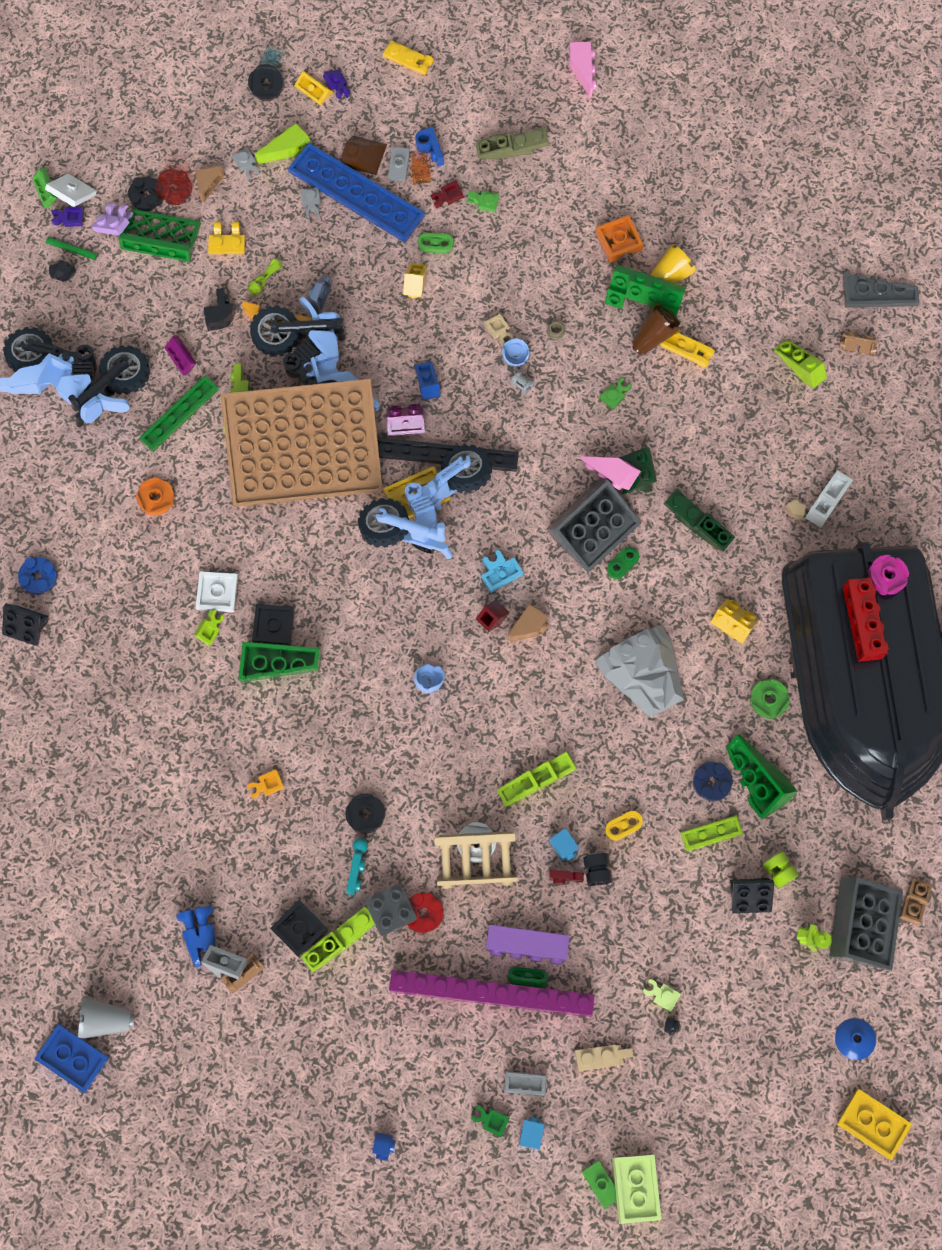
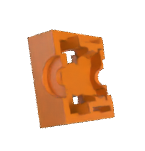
[595,215,644,263]

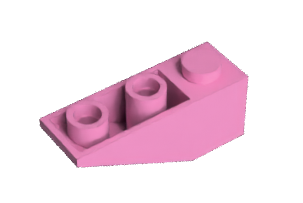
[569,42,596,97]
[580,456,641,490]

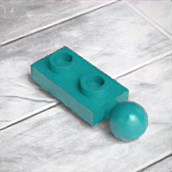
[346,838,368,896]

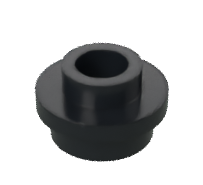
[664,1015,680,1036]

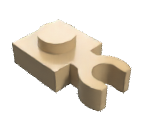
[485,314,514,347]

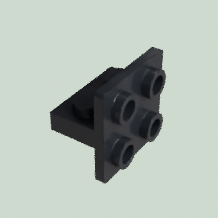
[2,603,49,646]
[730,878,774,914]

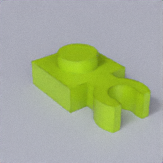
[194,609,224,646]

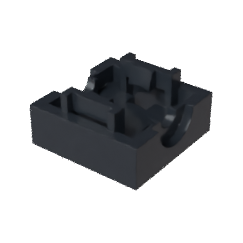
[270,900,328,959]

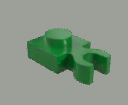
[471,1106,510,1138]

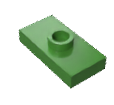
[32,168,58,208]
[581,1160,617,1209]

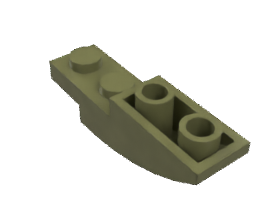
[475,127,549,159]

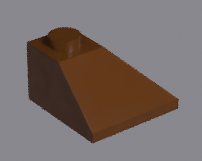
[341,136,387,175]

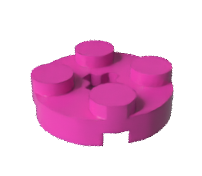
[867,555,909,595]

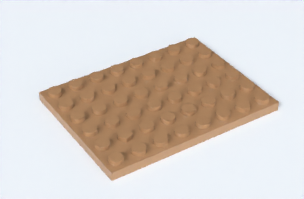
[220,379,383,507]

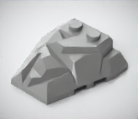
[595,625,684,718]

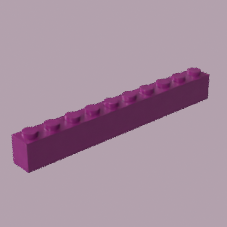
[389,970,595,1017]

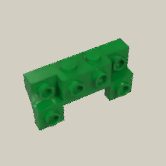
[605,265,686,317]

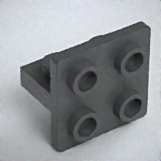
[364,884,417,936]

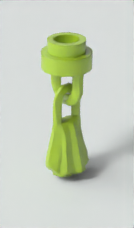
[247,259,282,296]

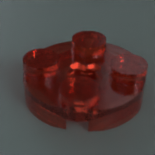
[155,169,192,205]

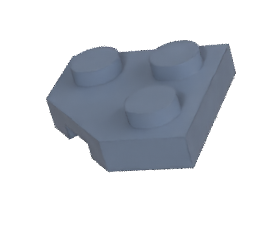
[308,275,332,315]

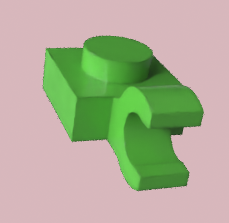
[467,191,499,212]

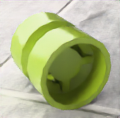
[762,851,799,889]

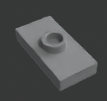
[388,147,410,182]
[504,1071,547,1096]

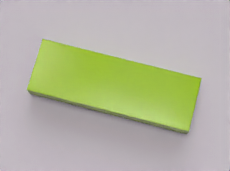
[680,815,743,852]

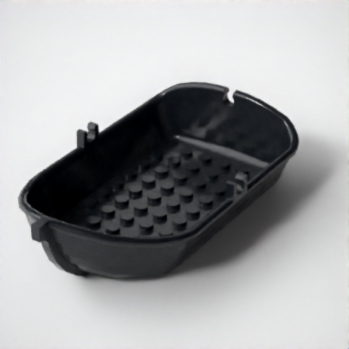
[782,542,942,821]

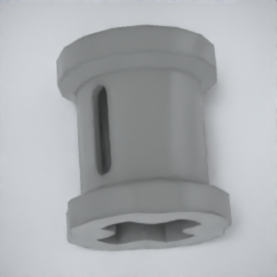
[510,371,535,395]

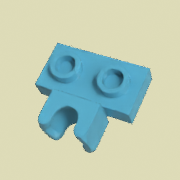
[481,550,524,593]

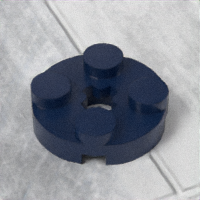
[693,762,733,802]

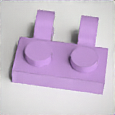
[91,203,133,236]

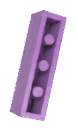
[486,925,570,965]

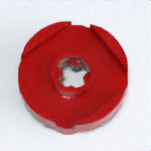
[407,893,443,934]

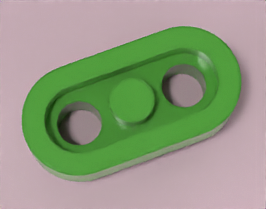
[418,233,454,253]

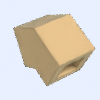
[786,499,806,519]

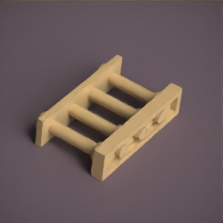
[435,831,517,889]

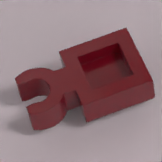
[430,180,464,208]
[549,870,584,885]

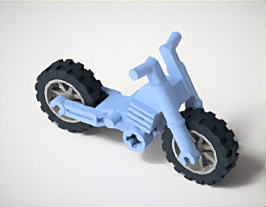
[358,444,492,559]

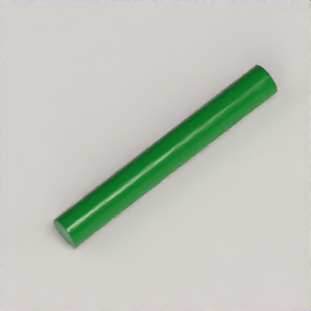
[46,237,98,260]

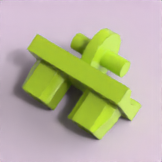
[797,924,832,952]

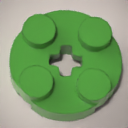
[750,679,790,719]

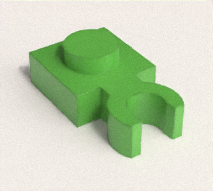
[599,377,632,410]

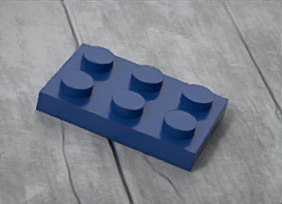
[35,1024,109,1093]

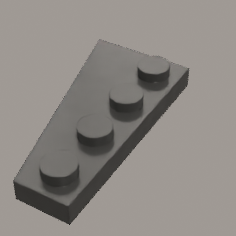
[843,272,920,308]

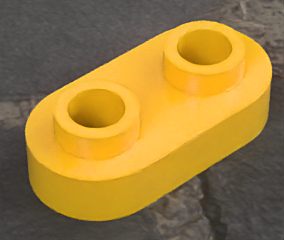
[605,811,643,841]

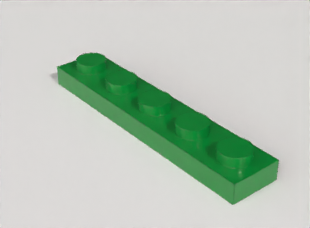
[139,376,219,452]

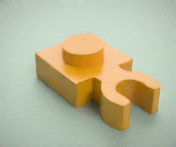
[247,770,284,799]

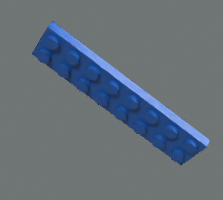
[288,143,425,243]

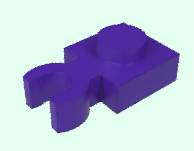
[323,70,350,99]
[51,207,84,227]

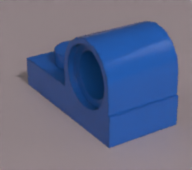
[415,127,444,167]
[414,361,441,400]

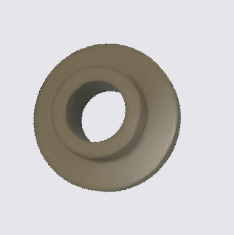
[547,322,565,340]

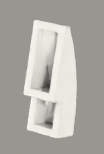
[805,470,853,528]

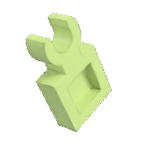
[643,979,681,1012]

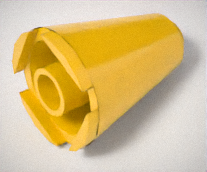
[650,244,696,284]

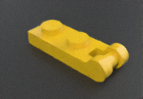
[383,40,434,75]
[661,333,715,368]

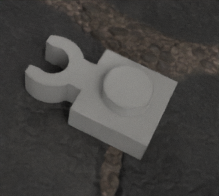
[232,148,260,180]
[301,187,321,218]

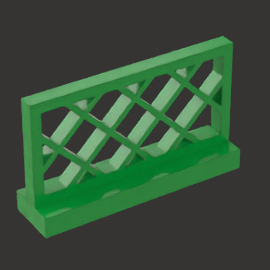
[118,209,201,262]

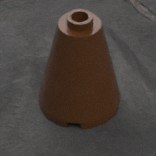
[632,303,682,354]

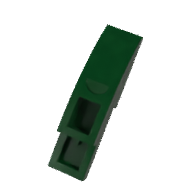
[663,489,735,551]

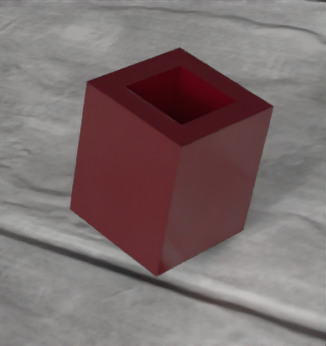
[476,600,510,632]

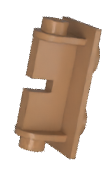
[839,332,879,355]
[220,952,265,993]

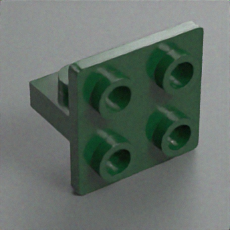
[619,447,657,494]

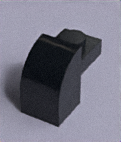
[204,288,235,331]

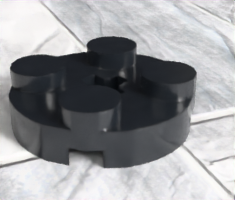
[248,64,284,101]
[128,177,164,211]
[345,794,385,834]

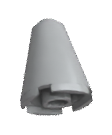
[78,997,134,1039]

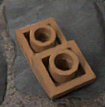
[900,878,932,925]

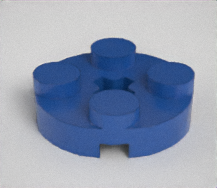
[18,557,57,595]

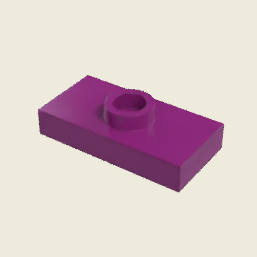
[164,335,196,376]

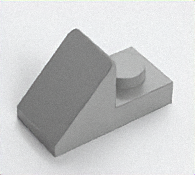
[201,945,248,980]

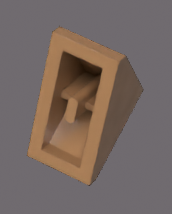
[195,166,225,202]

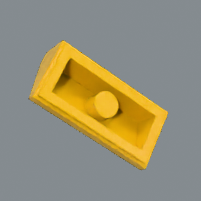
[294,71,334,105]

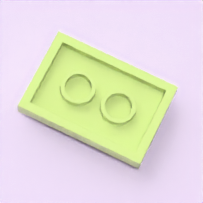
[612,1154,662,1224]

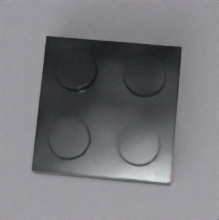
[252,604,295,645]

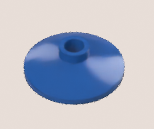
[835,1018,876,1060]

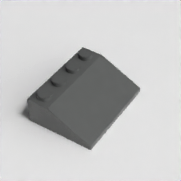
[546,480,641,573]
[829,877,903,971]

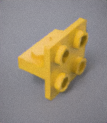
[710,599,759,644]

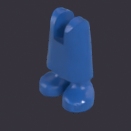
[176,905,216,967]

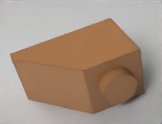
[508,604,549,642]

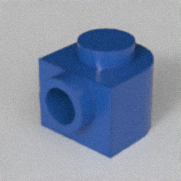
[372,1132,396,1161]

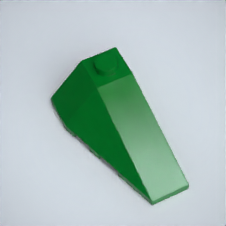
[726,734,798,820]

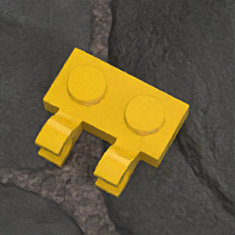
[208,222,245,254]

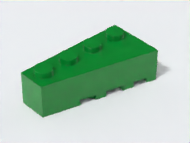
[238,642,322,683]

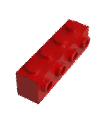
[842,578,888,662]

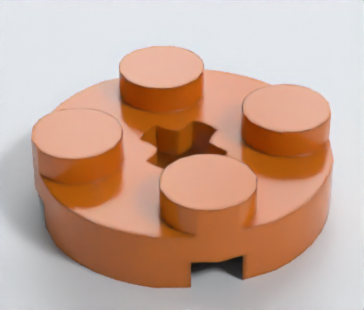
[136,478,175,515]

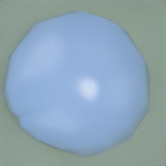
[502,338,529,366]
[414,663,445,693]

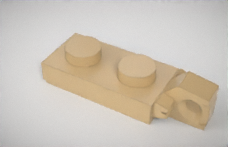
[575,1045,634,1072]

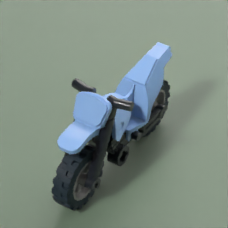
[250,297,380,411]
[0,327,150,427]

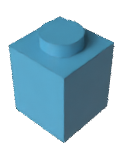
[549,828,579,862]
[519,1117,545,1150]

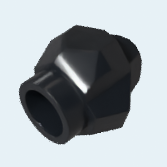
[49,260,76,282]

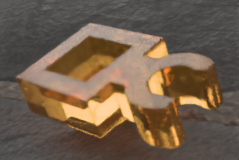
[411,153,431,185]

